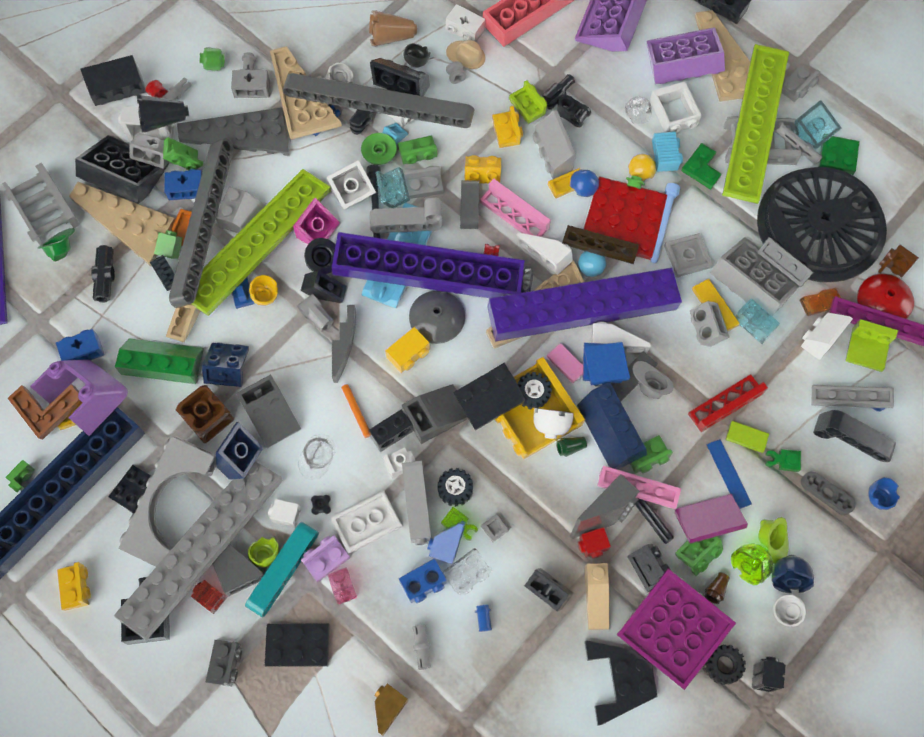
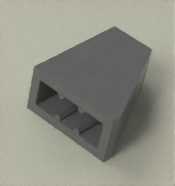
[212,544,264,597]

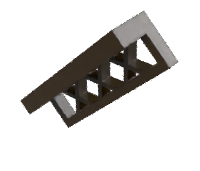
[562,225,639,264]

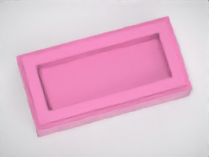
[547,343,583,383]

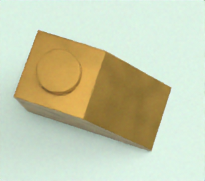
[374,683,409,736]

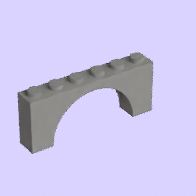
[118,436,216,567]

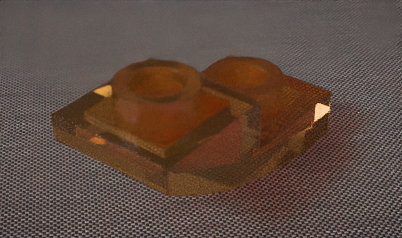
[799,288,841,316]

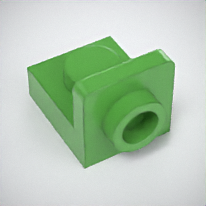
[5,459,35,493]

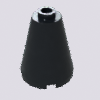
[137,95,189,133]

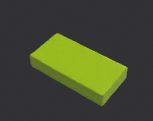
[725,421,769,453]

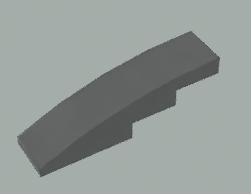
[332,305,356,383]

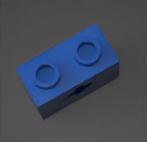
[164,169,202,200]
[56,329,105,361]

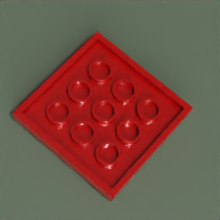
[584,176,667,260]

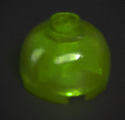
[730,543,773,585]

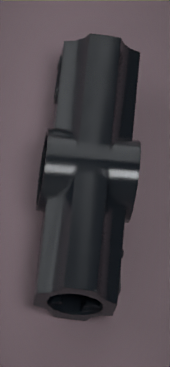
[91,245,115,303]

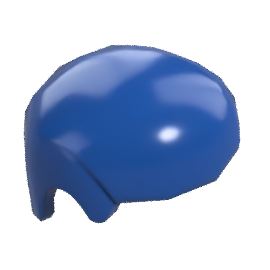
[570,169,599,197]
[868,477,900,510]

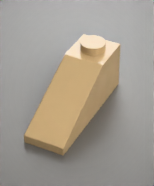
[584,563,609,630]

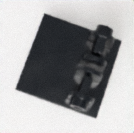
[108,465,151,514]

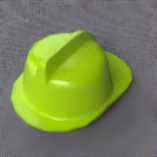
[758,517,789,564]

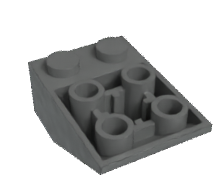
[236,374,301,448]
[402,384,468,444]

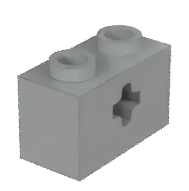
[231,69,270,98]
[130,132,169,169]

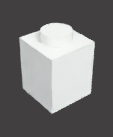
[268,499,301,528]

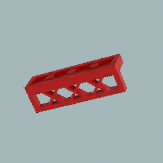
[688,374,768,433]

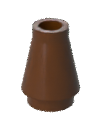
[704,572,730,604]

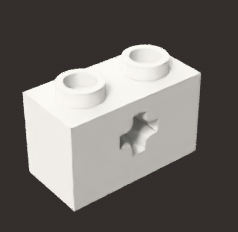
[446,4,485,42]

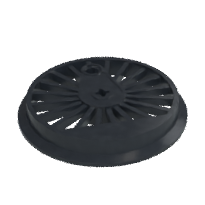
[757,167,887,282]

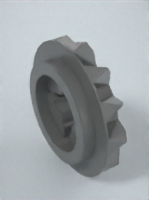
[521,266,533,293]

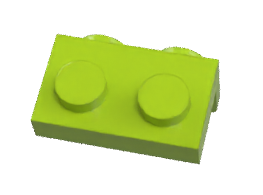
[509,80,547,124]

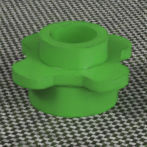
[626,176,645,189]

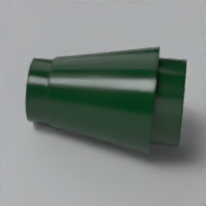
[556,437,587,457]

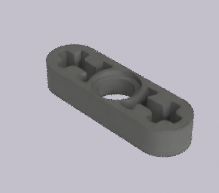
[801,471,856,515]

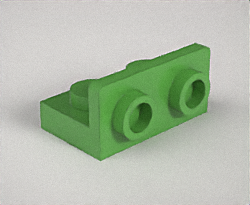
[398,135,437,165]
[163,137,203,171]
[630,435,673,474]
[675,536,723,576]

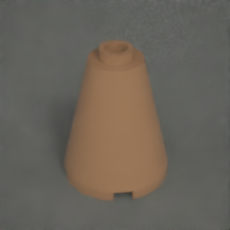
[369,10,417,46]

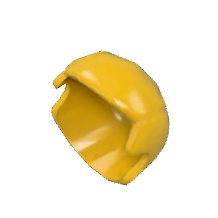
[628,154,656,181]
[249,275,278,306]

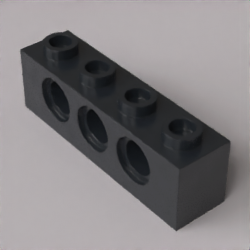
[694,0,751,24]

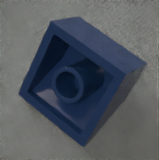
[216,422,264,480]

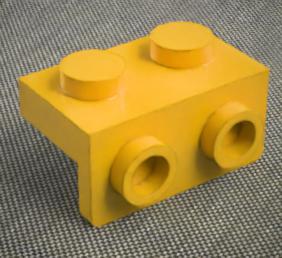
[465,155,501,184]

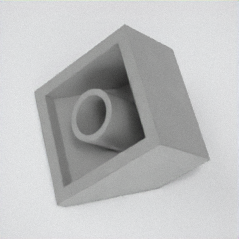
[216,187,266,233]

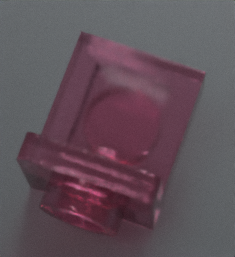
[327,567,357,604]

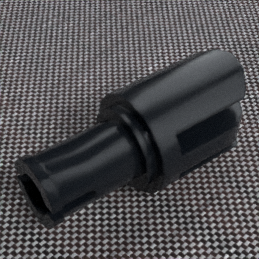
[542,74,575,110]
[349,109,373,135]

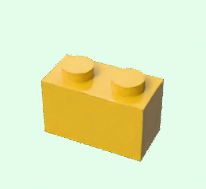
[385,327,430,373]

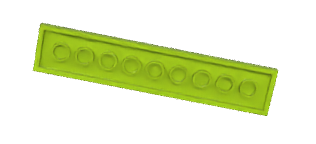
[722,44,789,204]
[192,169,331,316]

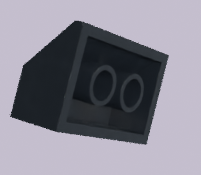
[80,55,146,106]
[370,58,430,96]
[453,362,526,431]

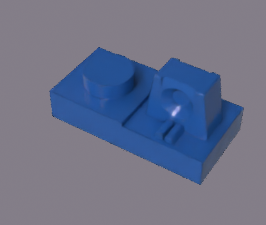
[232,277,255,309]

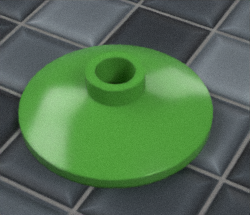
[361,133,397,165]

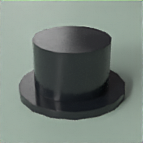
[304,238,336,274]

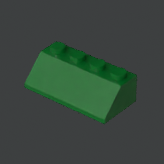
[115,338,204,384]

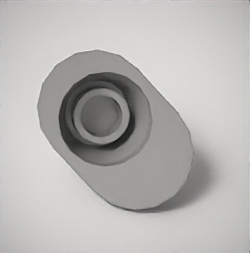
[632,361,674,399]

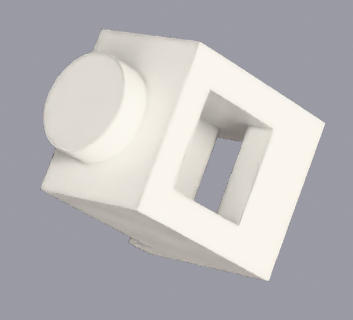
[383,447,415,479]

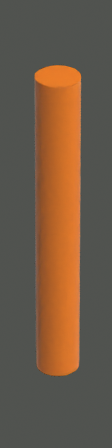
[341,384,370,438]

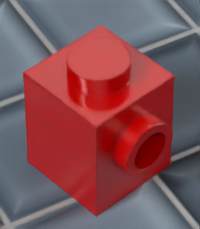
[577,527,611,559]

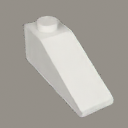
[516,233,573,275]
[591,322,650,354]

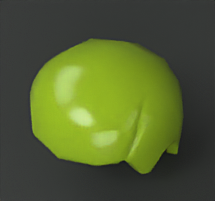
[248,537,279,568]

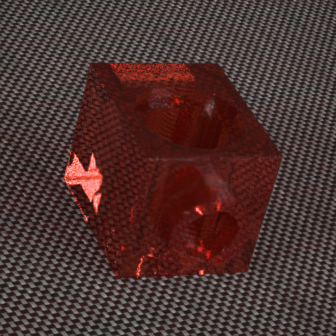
[191,580,227,614]

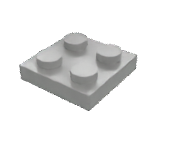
[664,233,713,277]

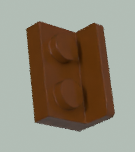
[878,245,919,277]

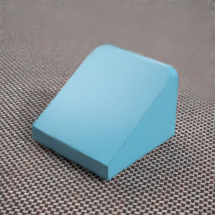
[382,123,408,144]

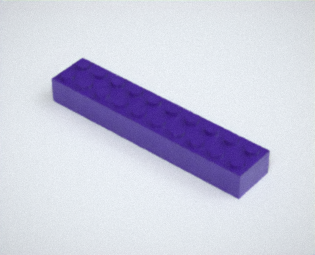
[332,232,525,298]
[487,268,682,342]

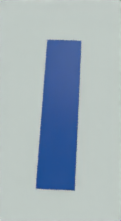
[706,439,752,509]

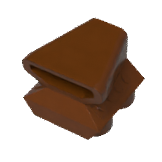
[176,385,234,443]

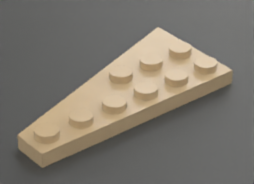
[695,10,750,102]

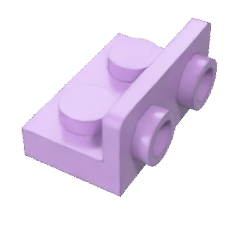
[301,535,350,583]

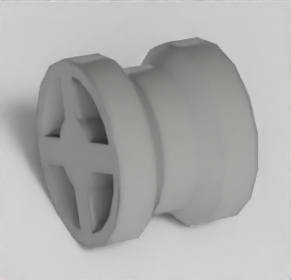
[446,61,466,84]

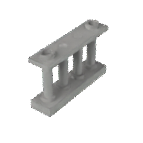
[724,116,801,165]
[2,162,80,245]

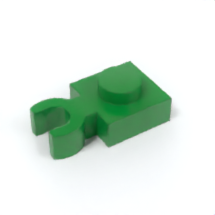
[765,449,801,472]

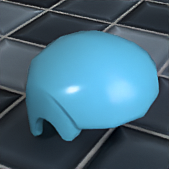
[578,251,606,277]

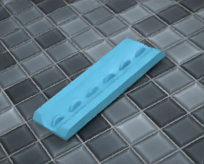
[362,203,432,308]

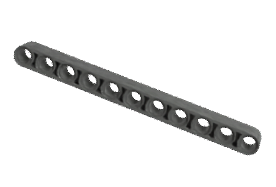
[283,73,475,128]
[169,138,234,308]

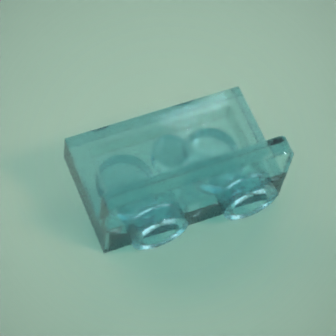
[376,167,410,208]

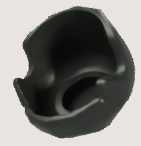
[403,43,431,67]

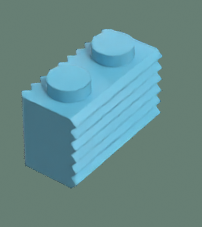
[652,132,683,172]

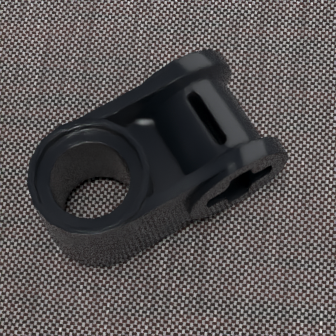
[557,95,591,128]

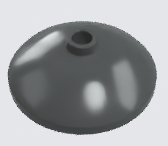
[409,291,465,344]

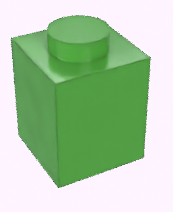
[154,230,183,259]

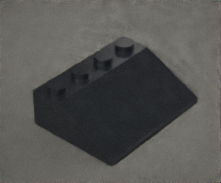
[75,135,169,204]

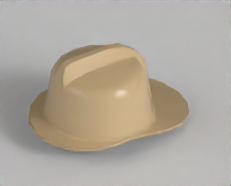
[446,40,485,69]

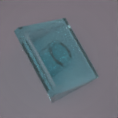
[795,100,842,149]

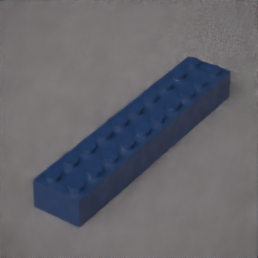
[0,407,145,579]

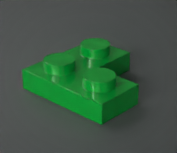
[681,143,722,190]

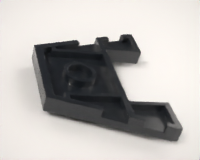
[584,641,658,726]

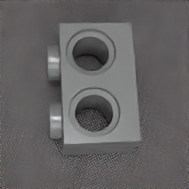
[690,301,729,347]

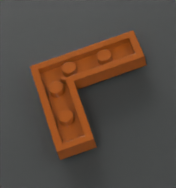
[7,384,82,440]

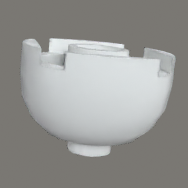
[533,408,574,439]

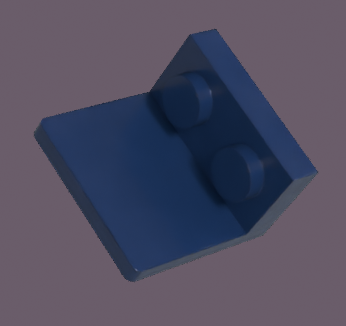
[202,343,249,387]

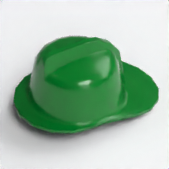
[37,228,75,262]

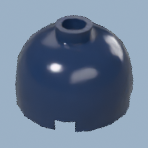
[771,555,814,593]

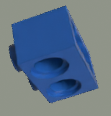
[398,558,447,604]

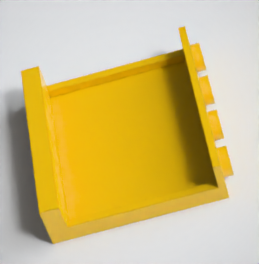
[495,357,585,460]

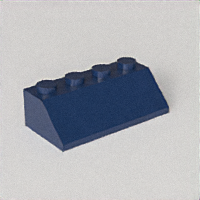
[577,382,647,470]

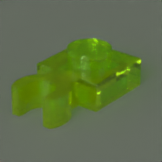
[441,507,478,541]

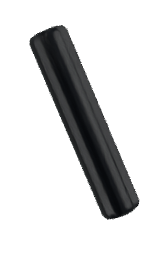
[635,498,674,544]

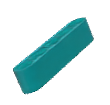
[245,522,319,618]

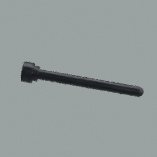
[366,165,381,238]

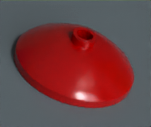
[857,274,914,319]

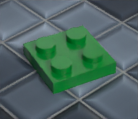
[818,134,860,175]

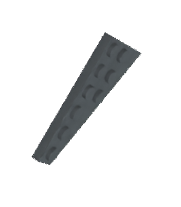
[177,107,290,156]

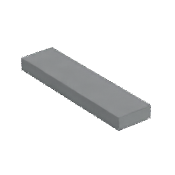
[811,385,894,408]

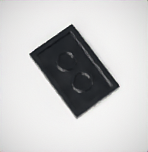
[264,623,330,667]

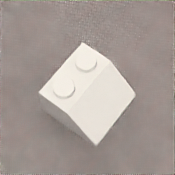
[326,160,376,210]
[801,313,853,360]

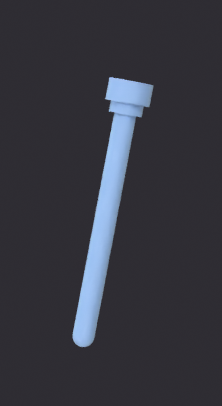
[651,183,680,263]

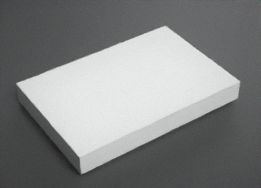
[330,491,402,555]

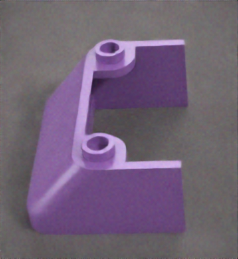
[30,360,128,436]

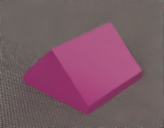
[293,198,340,244]

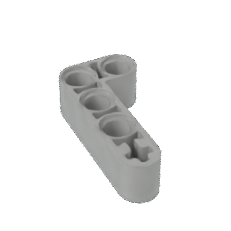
[370,198,442,233]

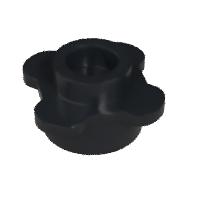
[311,495,331,515]

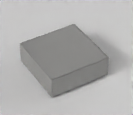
[481,514,509,542]

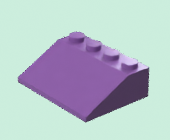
[575,0,647,52]
[646,27,725,84]

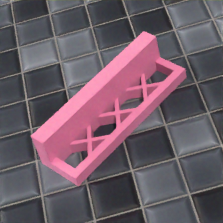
[480,179,551,237]
[597,466,681,509]

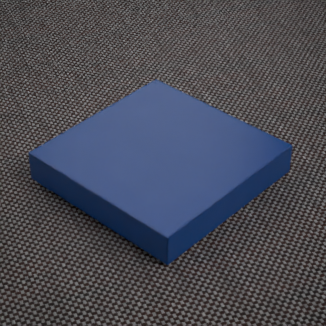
[584,342,630,385]

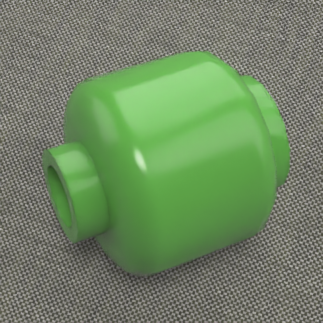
[199,47,225,71]

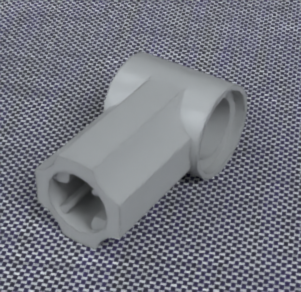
[297,294,334,332]

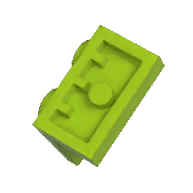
[845,319,898,372]

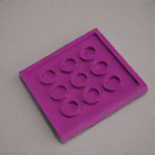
[616,569,736,690]

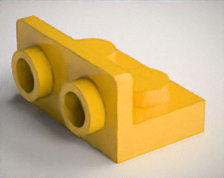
[492,106,523,148]
[57,562,91,611]

